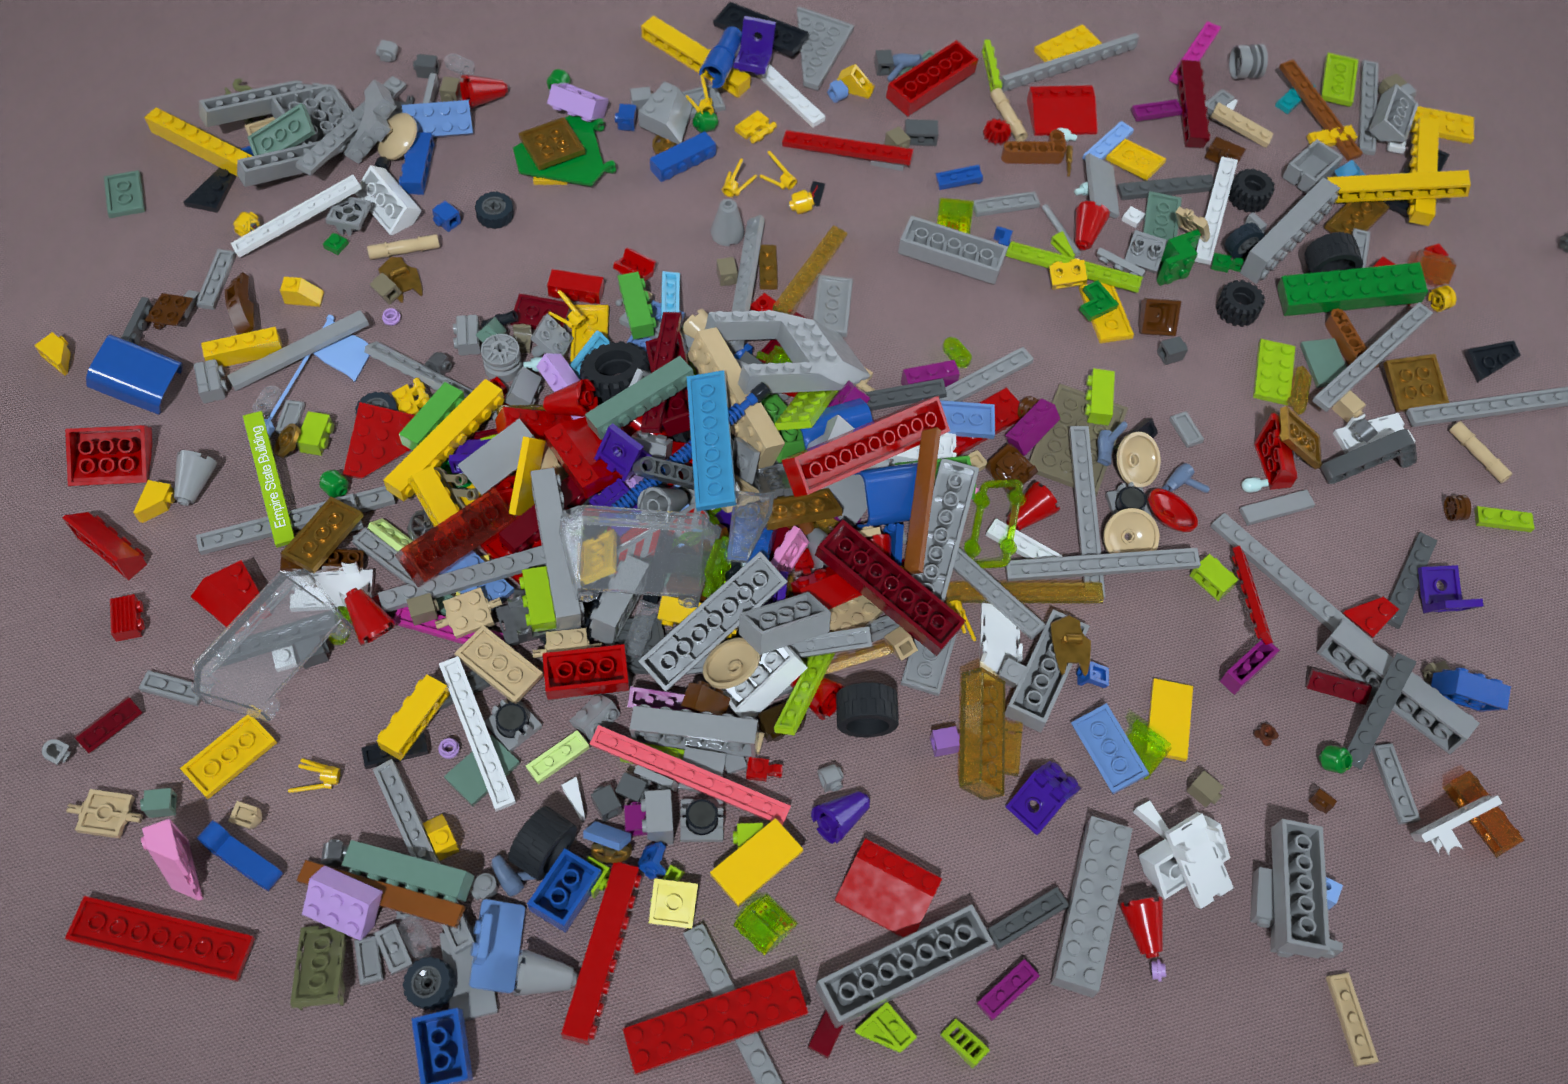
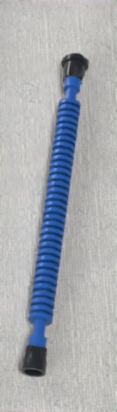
[582,382,771,540]

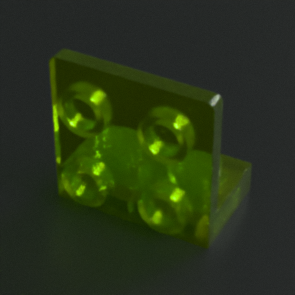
[1127,719,1171,780]

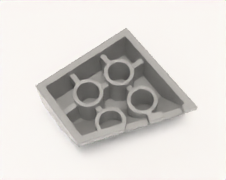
[638,81,692,144]

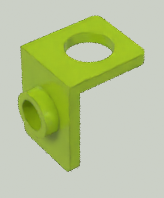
[587,856,610,899]

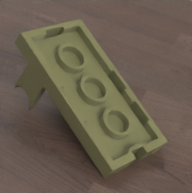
[290,926,347,1010]

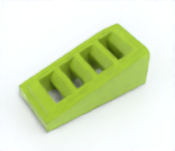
[940,1019,990,1069]

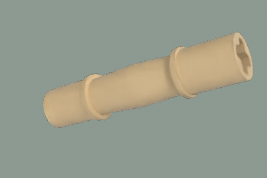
[990,88,1028,141]
[367,234,440,260]
[1449,421,1513,483]

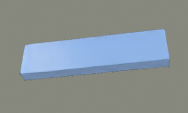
[1082,121,1134,161]

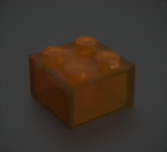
[1413,249,1457,286]

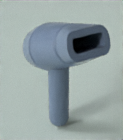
[887,53,923,82]
[1097,421,1128,466]
[1162,463,1210,493]
[491,855,535,896]

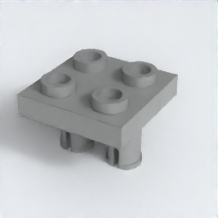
[1125,230,1168,273]
[530,314,573,357]

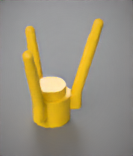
[685,75,714,114]
[759,151,797,190]
[722,158,757,197]
[549,290,586,329]
[947,600,976,641]
[288,758,340,793]

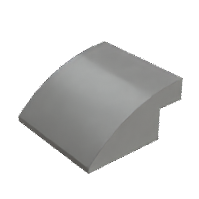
[807,415,890,527]

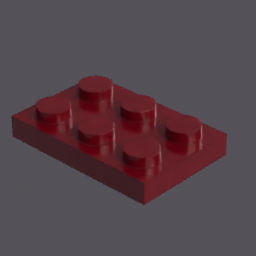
[510,293,571,330]

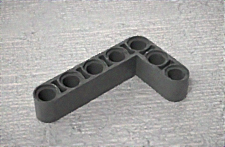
[1321,429,1417,484]
[633,439,734,489]

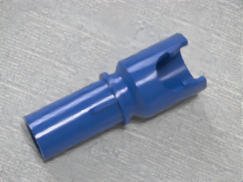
[699,27,742,88]

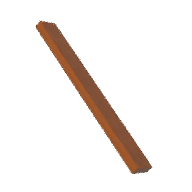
[1279,59,1363,162]
[904,428,941,575]
[296,860,465,929]

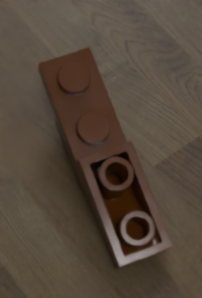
[225,272,254,335]
[280,549,363,574]

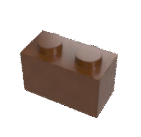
[681,681,731,716]

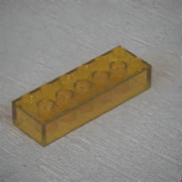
[958,667,1005,800]

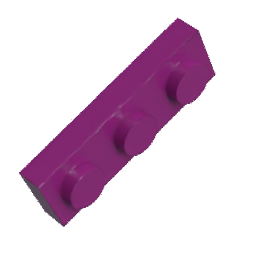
[1131,99,1182,122]
[976,959,1040,1021]

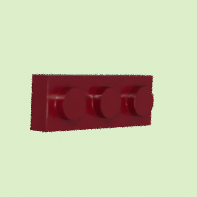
[1306,668,1372,705]
[74,696,143,754]

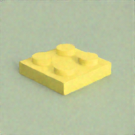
[649,878,698,929]

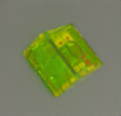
[936,197,974,234]
[733,894,798,956]

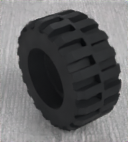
[580,341,651,405]

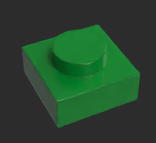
[323,232,349,255]

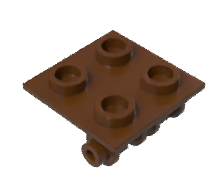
[1204,136,1246,167]
[145,293,193,330]

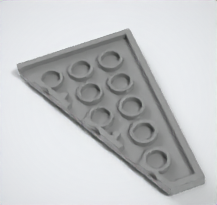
[797,6,854,91]

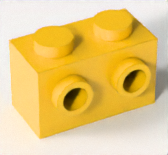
[1049,259,1087,290]

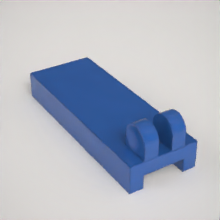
[936,165,983,190]
[883,523,904,566]

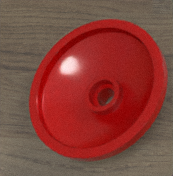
[1148,489,1198,532]

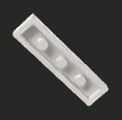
[986,519,1062,559]

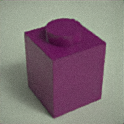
[624,802,647,837]

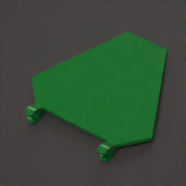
[513,115,616,186]

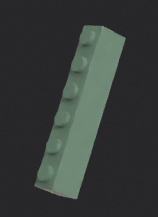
[585,356,694,440]
[342,840,474,903]

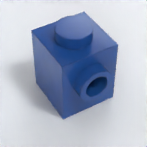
[615,104,637,131]
[432,201,461,232]

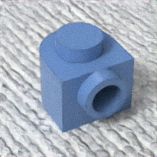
[827,80,849,103]

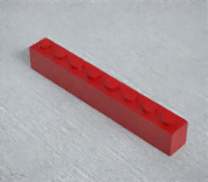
[561,862,642,1045]

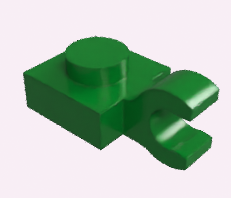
[1211,252,1243,273]

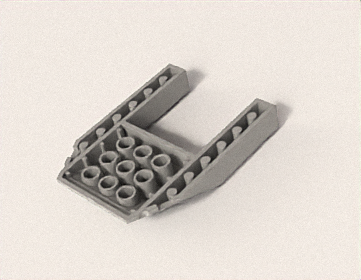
[199,80,354,187]
[705,310,870,394]

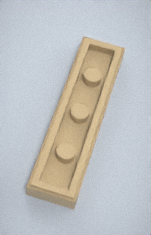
[1326,973,1379,1067]

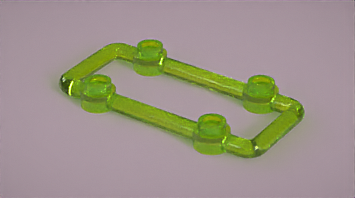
[964,479,1026,568]

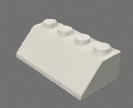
[355,165,422,235]
[720,645,808,718]
[1139,815,1230,900]

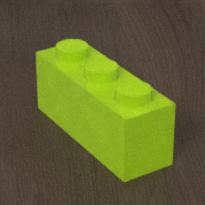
[1084,368,1115,426]
[519,566,556,632]

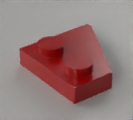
[1343,596,1399,638]

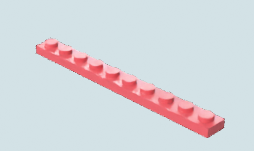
[590,725,791,826]

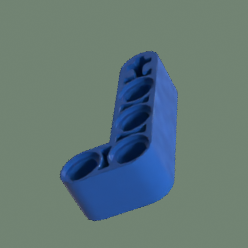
[197,820,283,892]

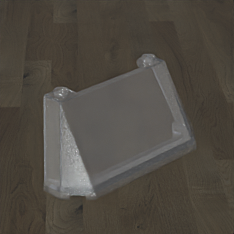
[559,505,721,608]
[191,569,354,722]

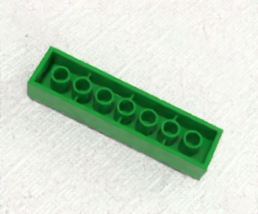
[1277,262,1428,316]

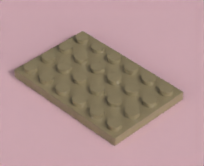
[1029,384,1128,496]

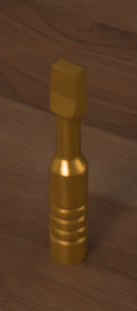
[1066,145,1073,177]

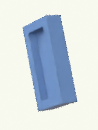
[583,821,631,851]

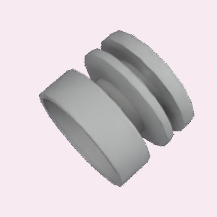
[1229,44,1268,79]
[481,334,522,383]

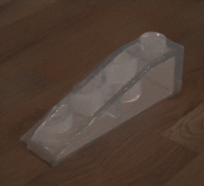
[727,491,774,563]

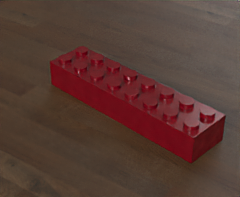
[815,520,966,656]

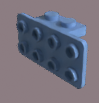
[469,899,525,993]

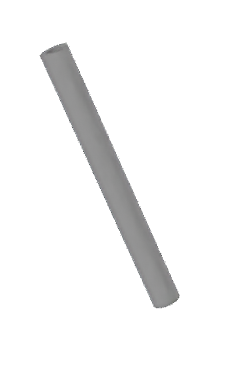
[1042,204,1081,257]

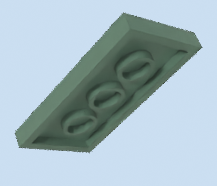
[247,103,316,156]
[1143,191,1182,248]

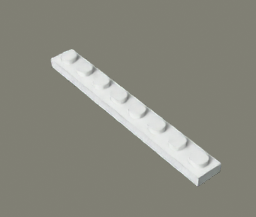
[735,44,826,128]
[1195,157,1238,265]
[231,175,362,258]
[439,656,516,811]

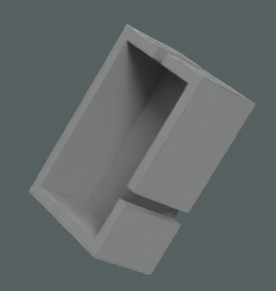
[1283,139,1344,194]

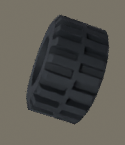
[1228,168,1275,213]
[1216,280,1265,327]

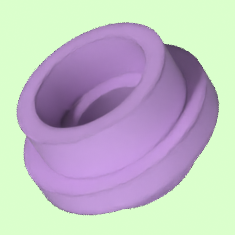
[382,308,400,325]
[438,738,460,759]
[1151,959,1166,982]

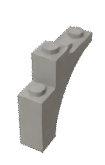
[344,79,396,164]
[1250,867,1343,958]

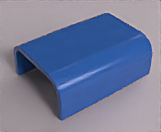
[86,334,183,415]
[800,398,873,450]
[853,462,918,528]

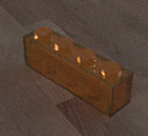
[1443,770,1525,858]

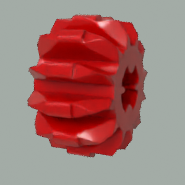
[983,118,1011,145]

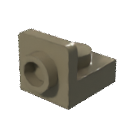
[513,324,532,353]
[1422,661,1450,685]

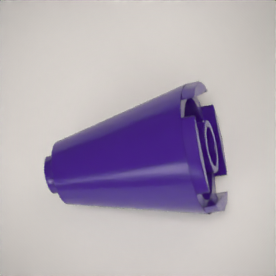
[811,791,870,844]

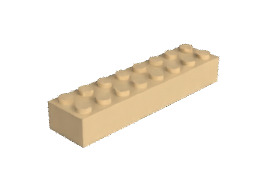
[688,327,785,470]

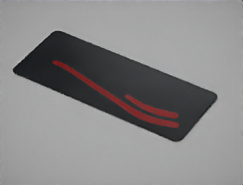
[810,181,825,207]

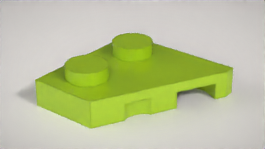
[855,1002,917,1053]

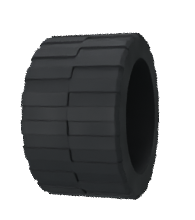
[1304,232,1363,273]
[836,682,899,738]
[508,806,577,881]

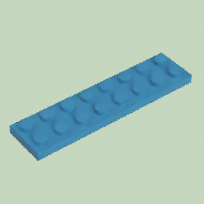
[687,370,737,511]

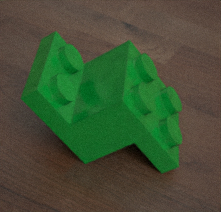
[1156,229,1201,286]

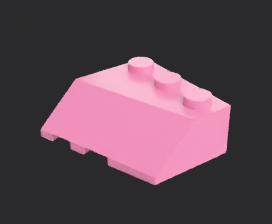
[141,819,203,901]

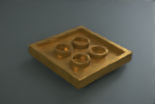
[518,117,585,170]
[1383,354,1449,412]

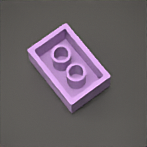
[547,83,609,122]
[302,865,383,941]

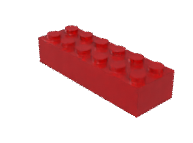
[886,40,979,117]

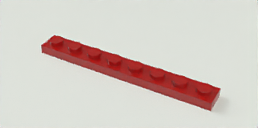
[782,130,914,166]

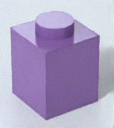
[930,726,963,757]

